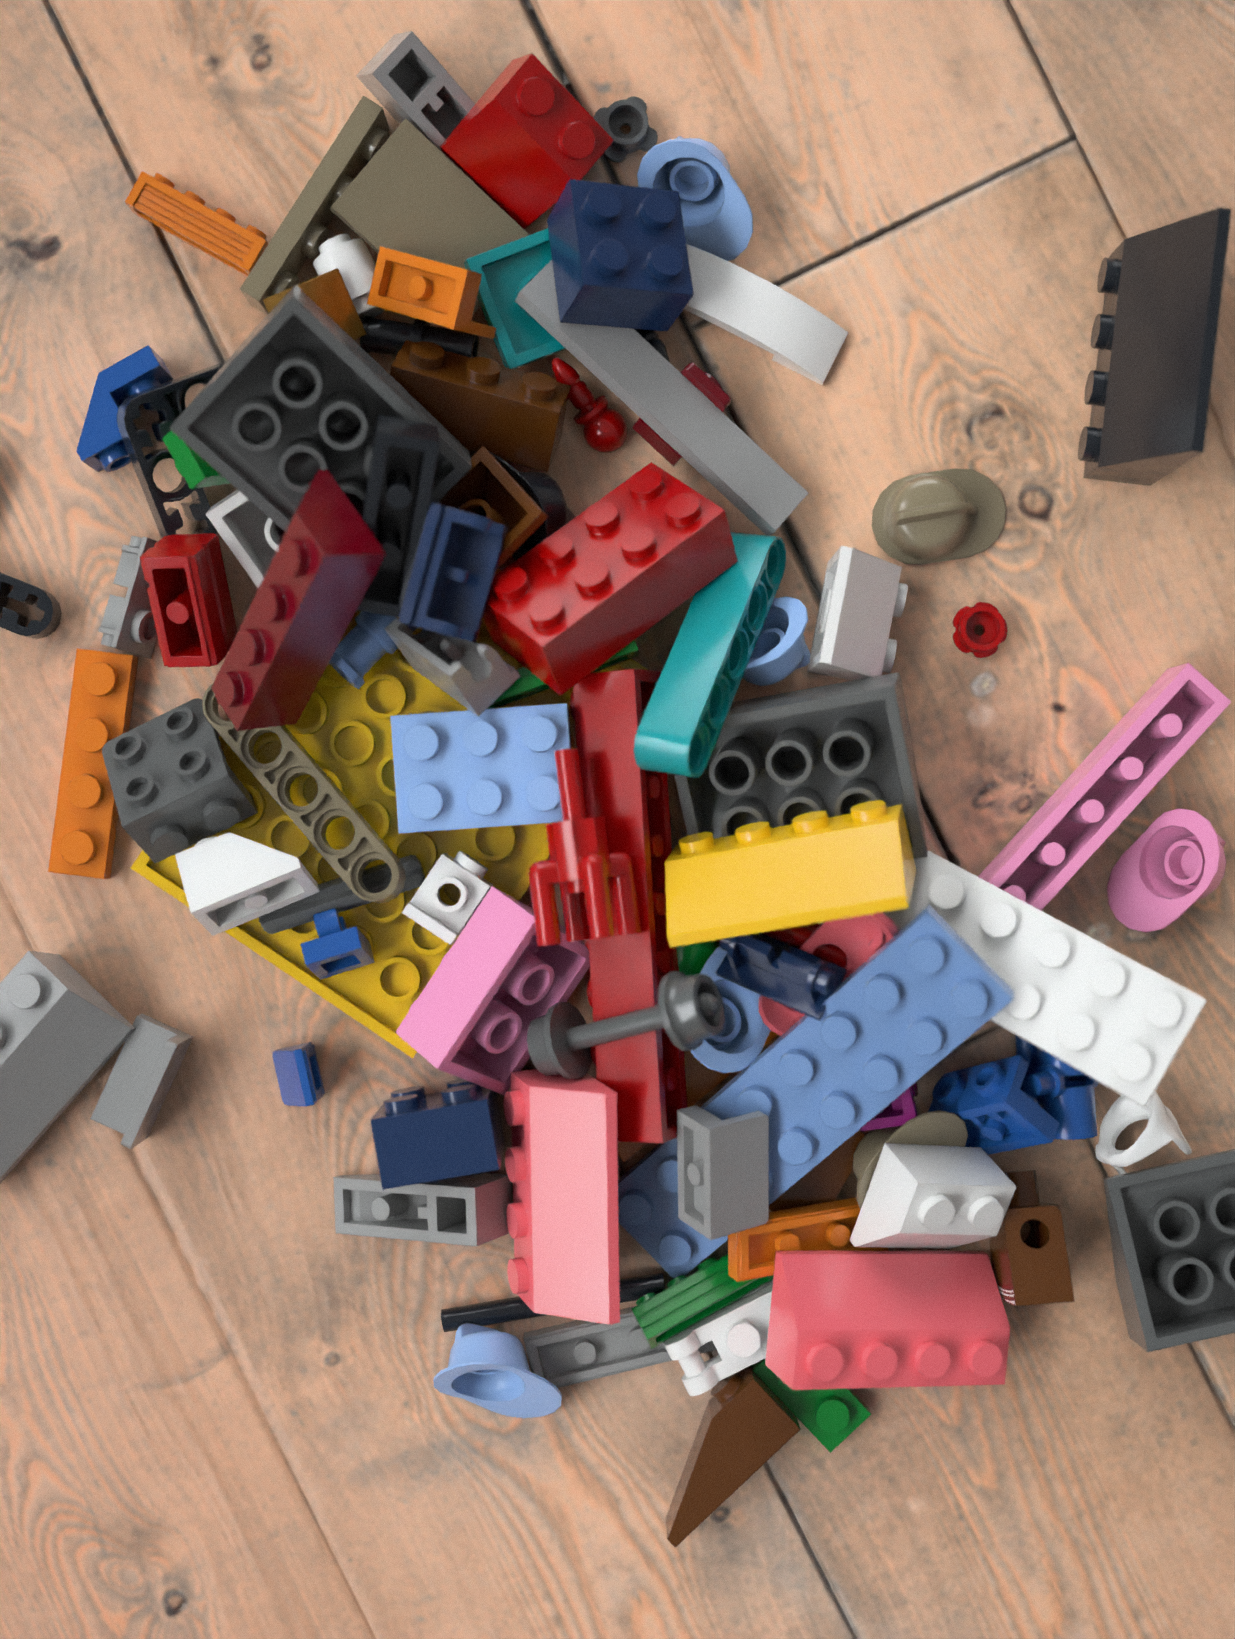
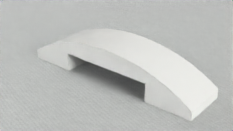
[684,244,848,385]

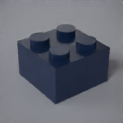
[547,179,694,331]
[370,1078,506,1190]

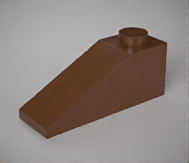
[666,1365,801,1548]

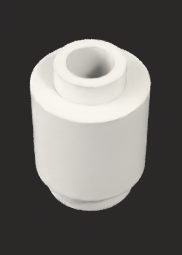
[313,234,386,323]

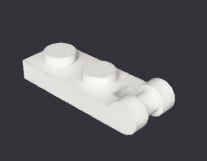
[663,1284,773,1396]

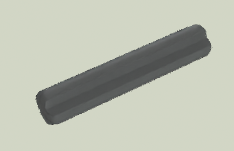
[259,855,425,934]

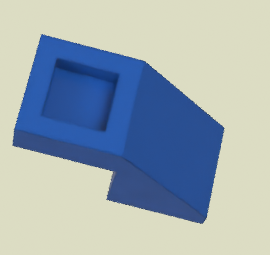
[76,345,173,472]

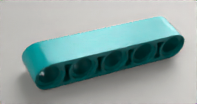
[634,532,786,777]

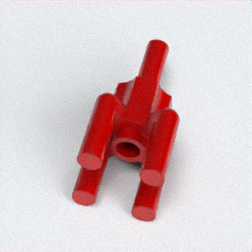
[529,748,642,946]

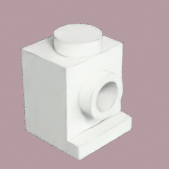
[402,850,493,945]

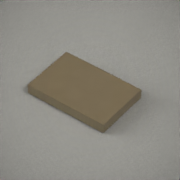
[330,118,529,314]

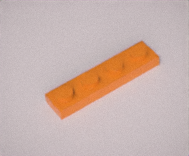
[48,648,139,879]

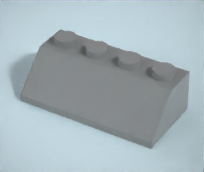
[0,951,135,1183]

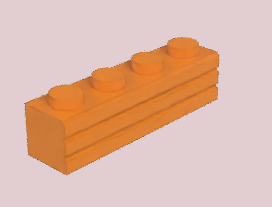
[125,171,268,277]

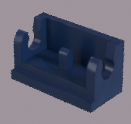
[398,502,508,643]

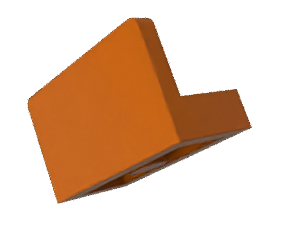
[367,246,497,339]

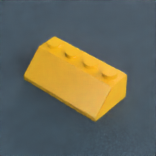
[665,800,917,947]

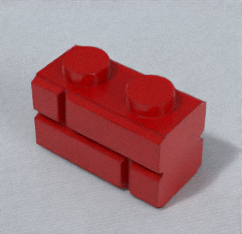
[140,533,238,667]

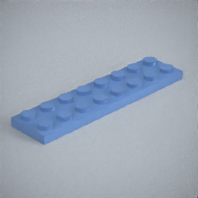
[618,905,1014,1279]

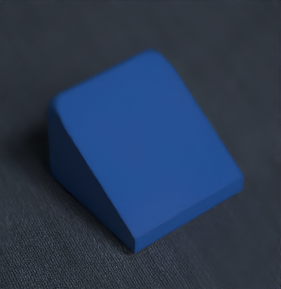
[272,1042,325,1107]

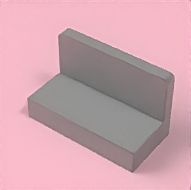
[90,1014,193,1149]
[677,1105,769,1240]

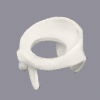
[1095,1091,1192,1175]

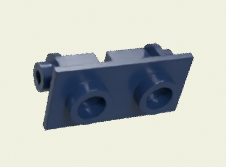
[716,932,847,1021]

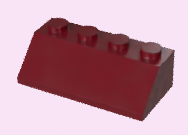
[211,470,386,731]

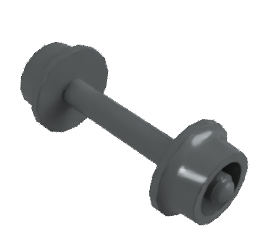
[527,971,724,1079]

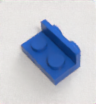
[928,1055,1059,1155]

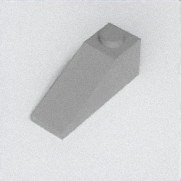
[356,31,475,176]
[333,1173,513,1246]

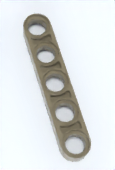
[202,684,406,903]

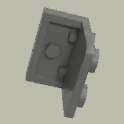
[102,698,258,864]

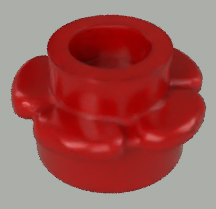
[952,602,1008,658]

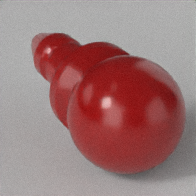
[551,357,628,453]

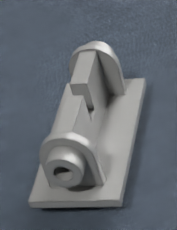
[98,536,158,659]

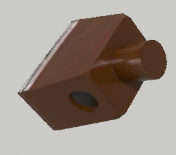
[989,1170,1075,1306]

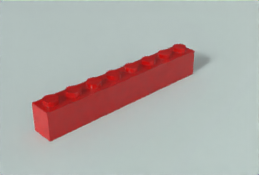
[570,669,687,1143]

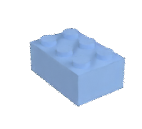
[390,703,571,833]

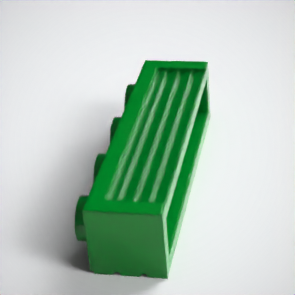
[632,1254,774,1349]

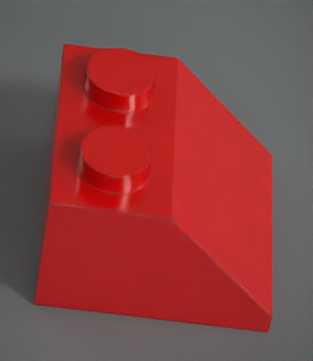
[439,53,614,229]

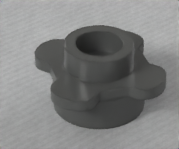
[594,97,658,163]

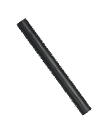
[441,1273,665,1332]

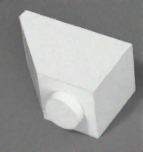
[175,832,320,936]

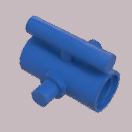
[1015,1035,1099,1140]

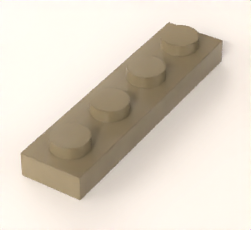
[240,95,390,315]

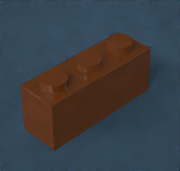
[390,340,571,472]

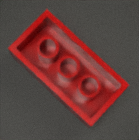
[483,462,738,696]

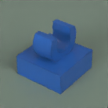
[300,908,375,980]

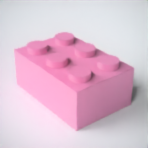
[395,886,590,1095]

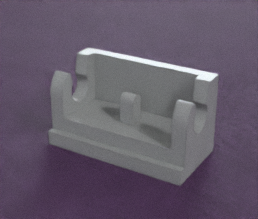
[385,618,520,717]

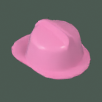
[1107,808,1226,933]

